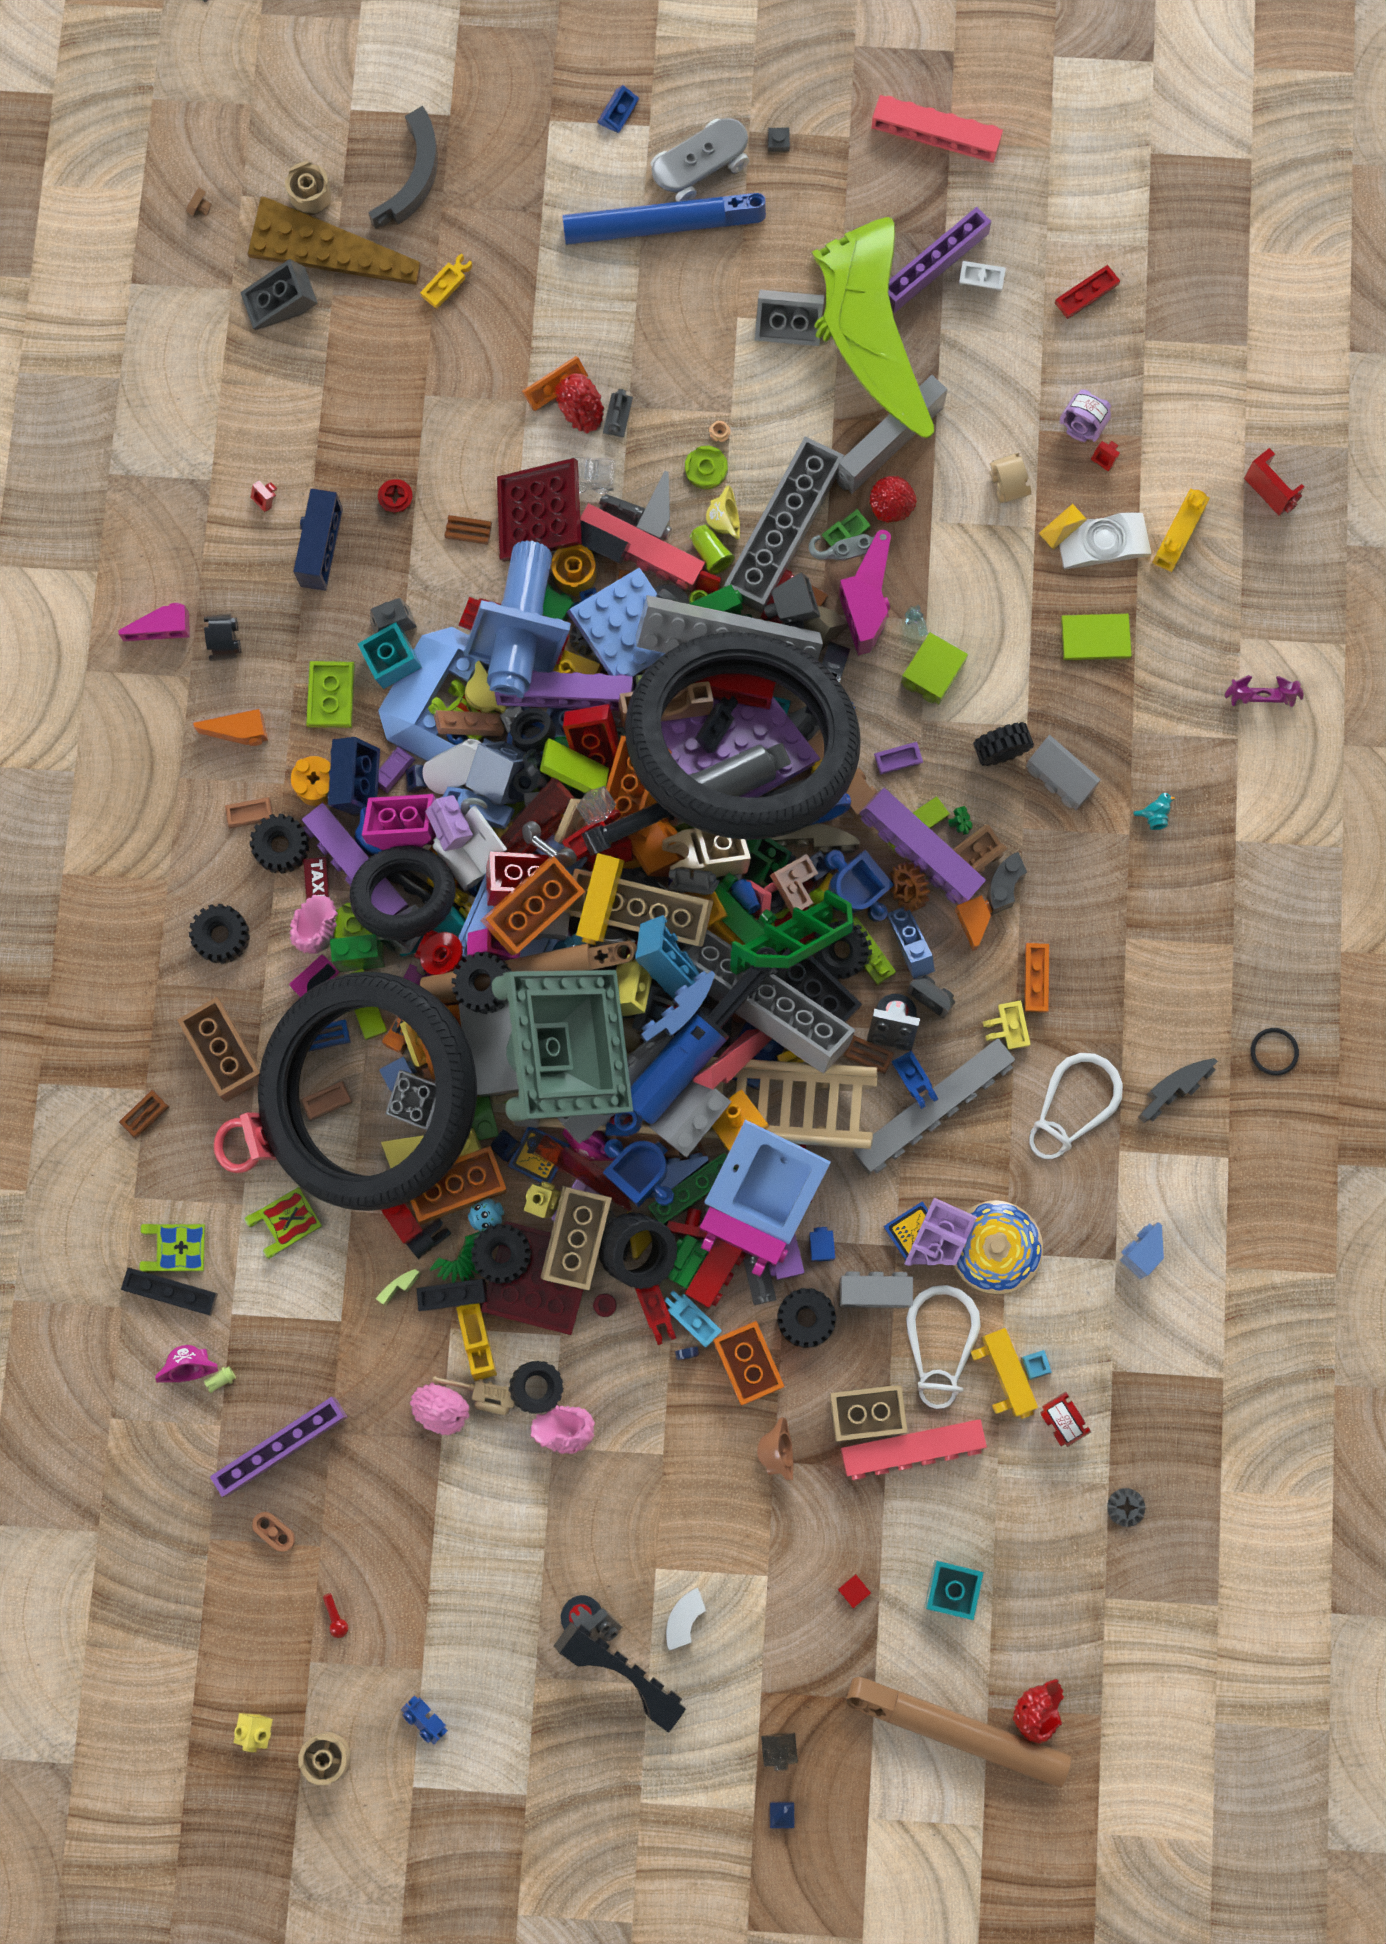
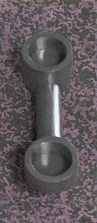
[522,821,577,868]

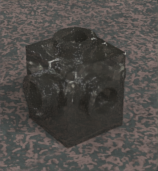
[761,1733,798,1771]

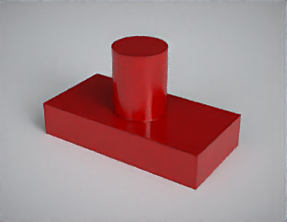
[667,1208,707,1240]

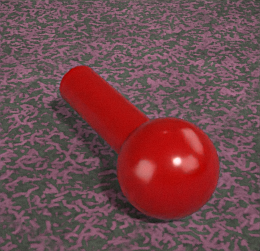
[322,1593,348,1638]

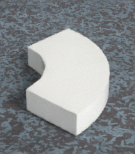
[666,1587,706,1650]

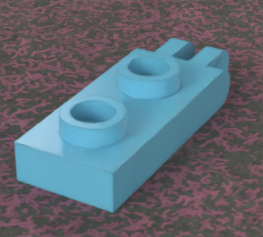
[664,1290,722,1348]

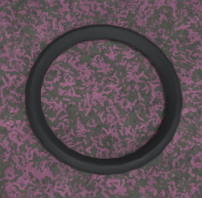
[1251,1028,1299,1076]

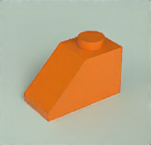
[955,895,992,951]

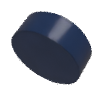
[675,1347,699,1360]

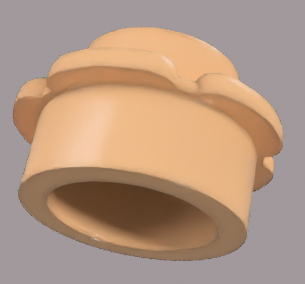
[709,421,731,442]

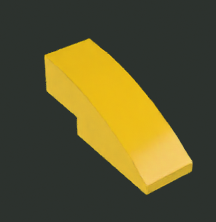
[456,1303,497,1381]

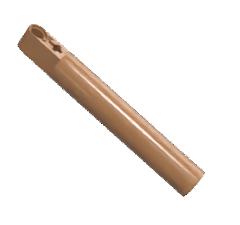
[420,941,637,1005]
[846,1677,1071,1788]

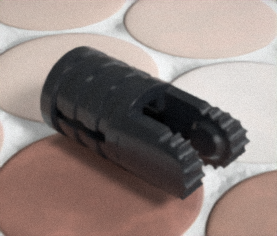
[406,1218,451,1260]

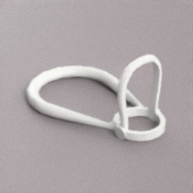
[1029,1053,1123,1159]
[906,1285,981,1409]

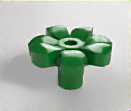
[948,806,973,835]

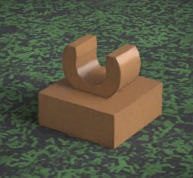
[186,187,212,216]

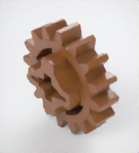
[889,861,930,912]

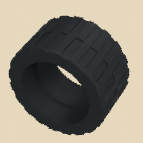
[599,1212,677,1289]

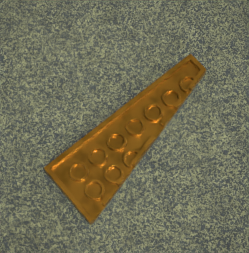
[247,196,421,285]

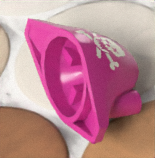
[562,1128,615,1161]
[155,1345,218,1383]

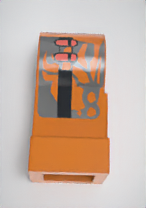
[382,1016,407,1055]

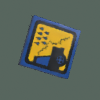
[508,1127,570,1183]
[883,1201,928,1261]

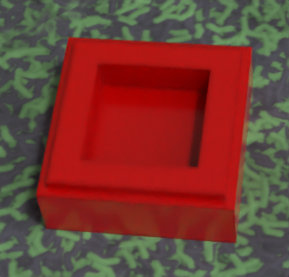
[837,1574,871,1608]

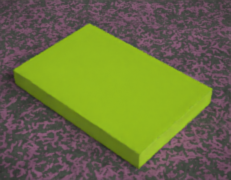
[1061,614,1131,660]
[306,661,355,728]
[540,738,609,800]

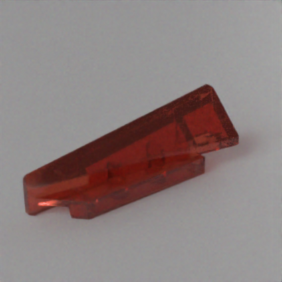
[500,777,576,854]
[534,1134,632,1212]

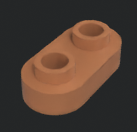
[252,1512,295,1552]

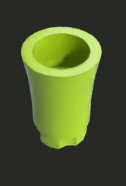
[689,524,735,575]

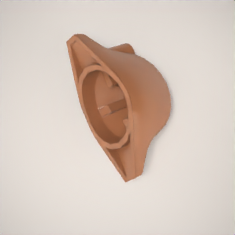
[757,1417,793,1481]

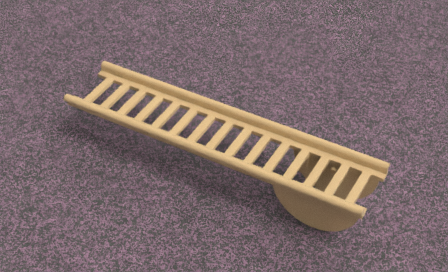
[512,1052,878,1149]

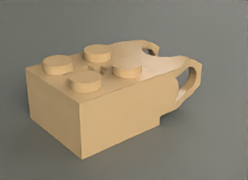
[662,828,751,877]

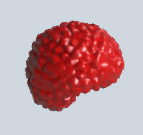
[869,476,917,523]

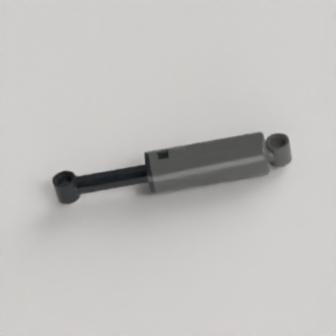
[581,742,791,855]

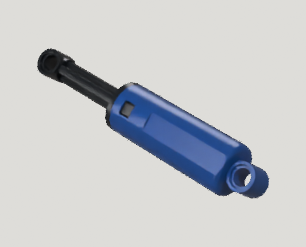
[614,947,780,1135]

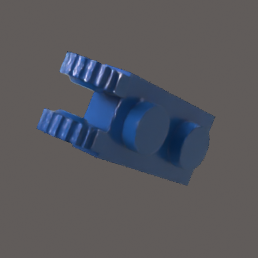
[891,1051,939,1109]

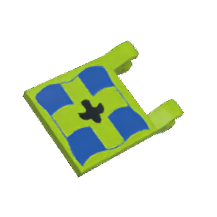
[139,1224,205,1272]

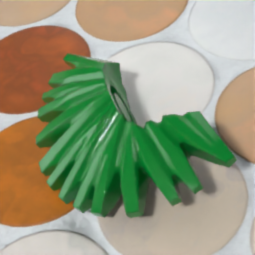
[429,1231,481,1283]

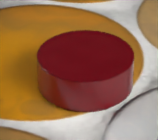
[593,1293,617,1317]

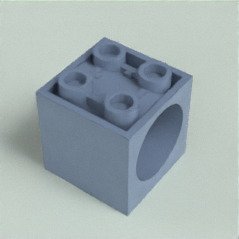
[465,741,531,806]

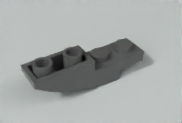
[1138,1058,1218,1123]

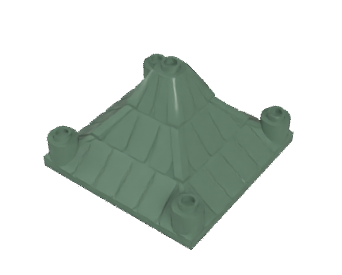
[492,970,633,1122]

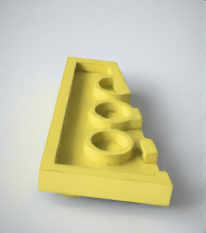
[381,1128,481,1168]

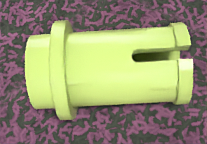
[204,1366,236,1393]

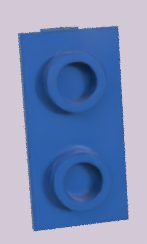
[401,1695,448,1745]

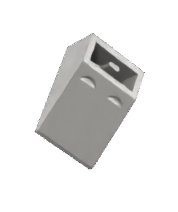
[385,1070,436,1130]

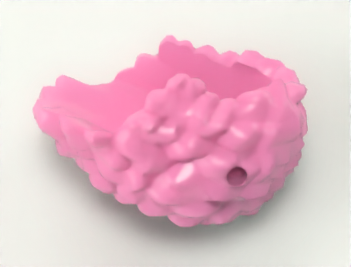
[290,895,338,954]
[410,1382,469,1435]
[530,1406,595,1454]

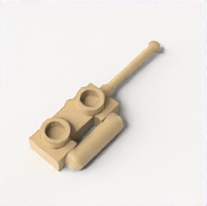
[432,1376,515,1415]

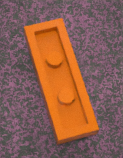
[522,356,588,411]
[1024,943,1049,1013]

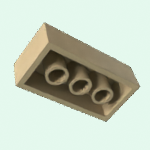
[541,1186,611,1290]

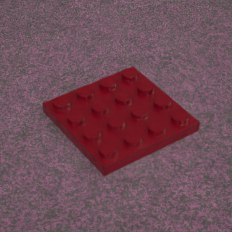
[497,458,582,562]
[481,1221,584,1336]

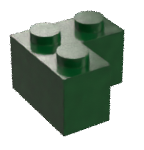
[743,838,792,893]

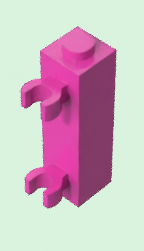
[700,1206,788,1277]

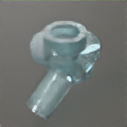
[904,605,928,636]

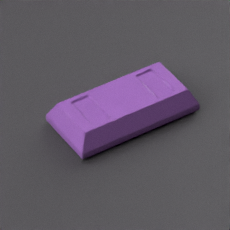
[874,742,923,775]
[378,746,416,793]

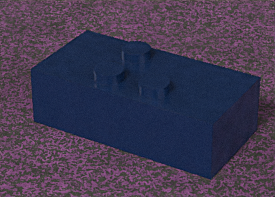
[293,488,343,591]

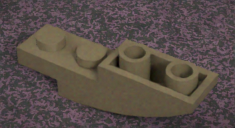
[771,823,860,855]

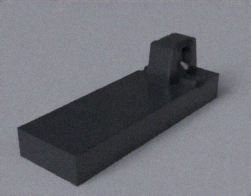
[416,1279,488,1312]

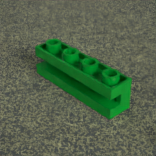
[648,1153,736,1225]

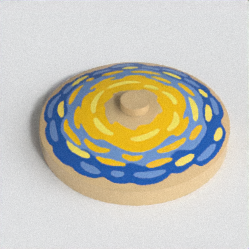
[953,1201,1043,1295]

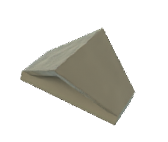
[804,606,849,650]

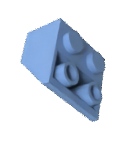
[1120,1222,1164,1279]

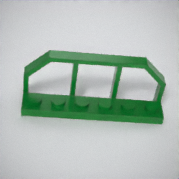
[730,890,853,975]

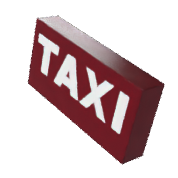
[303,857,330,900]

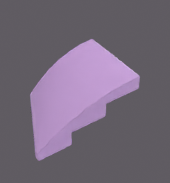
[904,1198,977,1266]

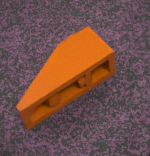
[193,709,268,746]

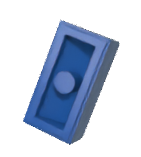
[597,85,639,133]

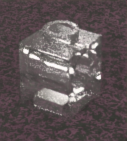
[576,786,616,826]

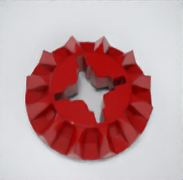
[378,479,413,514]

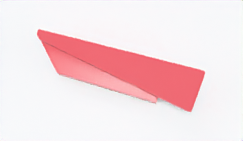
[693,1029,772,1089]

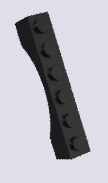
[553,1622,686,1733]

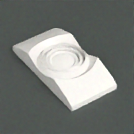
[1059,513,1151,570]

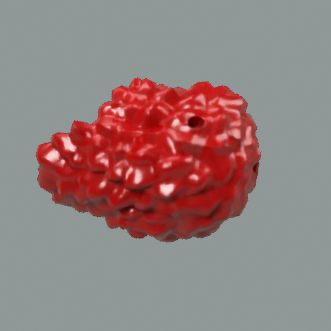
[555,373,604,434]
[1013,1679,1064,1744]

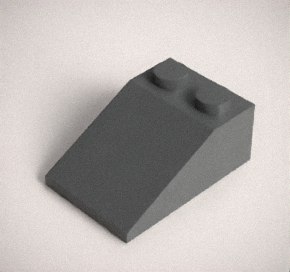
[240,259,318,330]

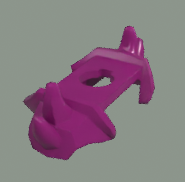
[1224,675,1304,707]

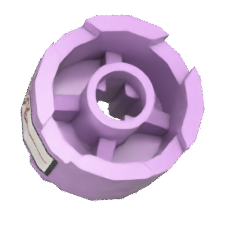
[1060,389,1111,442]

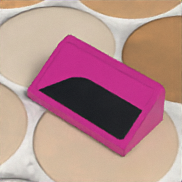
[289,954,340,997]

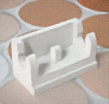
[959,261,1006,291]

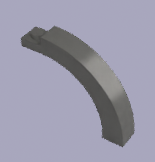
[368,106,438,229]

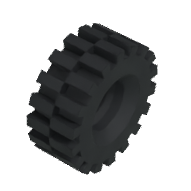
[973,722,1034,766]
[250,814,310,874]
[189,904,250,964]
[812,920,872,980]
[451,952,512,1014]
[471,1224,532,1284]
[777,1288,837,1348]

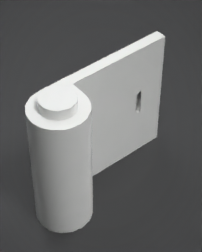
[432,806,507,891]

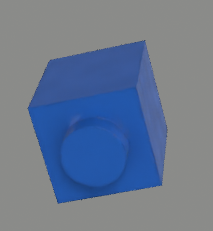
[809,1227,835,1262]

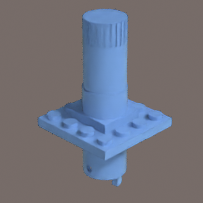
[463,541,571,699]

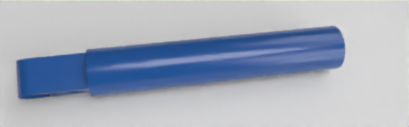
[562,193,766,245]

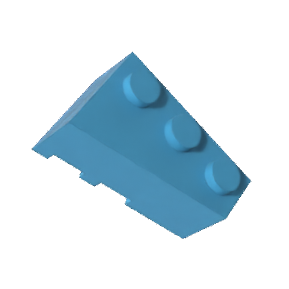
[635,915,700,999]

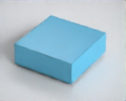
[1021,1350,1052,1380]

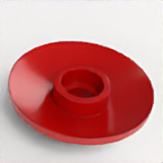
[420,932,463,975]

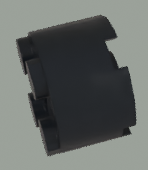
[204,613,242,661]

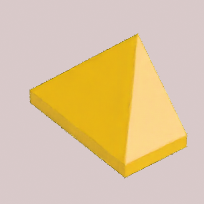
[1039,503,1087,550]
[627,1211,652,1260]

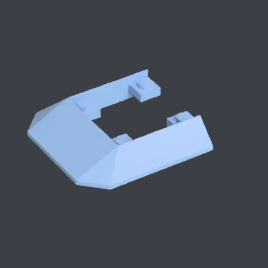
[378,627,530,761]

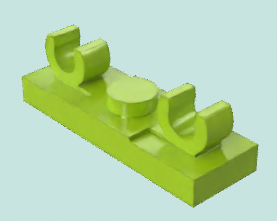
[847,917,896,986]

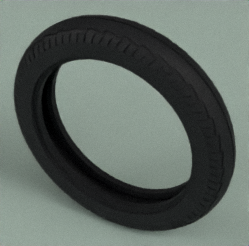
[625,632,860,840]
[258,972,477,1211]

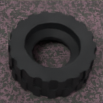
[509,1361,564,1414]

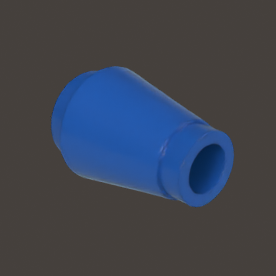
[731,879,761,914]

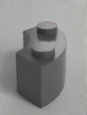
[988,852,1027,915]

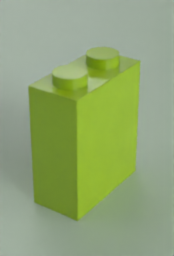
[901,632,968,705]

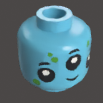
[468,1198,504,1231]

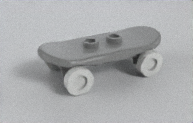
[651,118,749,202]

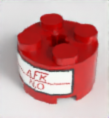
[1040,1392,1092,1447]

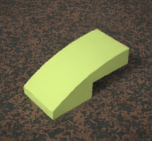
[376,1269,421,1306]

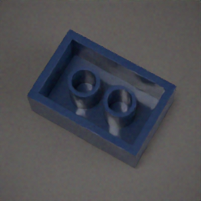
[328,737,380,816]

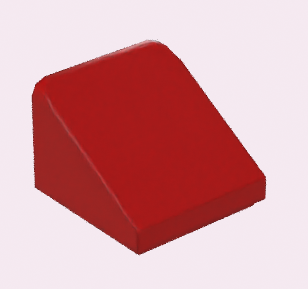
[696,570,721,595]

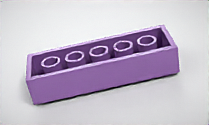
[859,788,986,904]

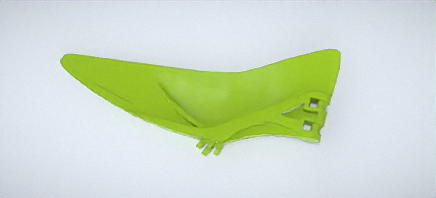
[812,217,935,438]

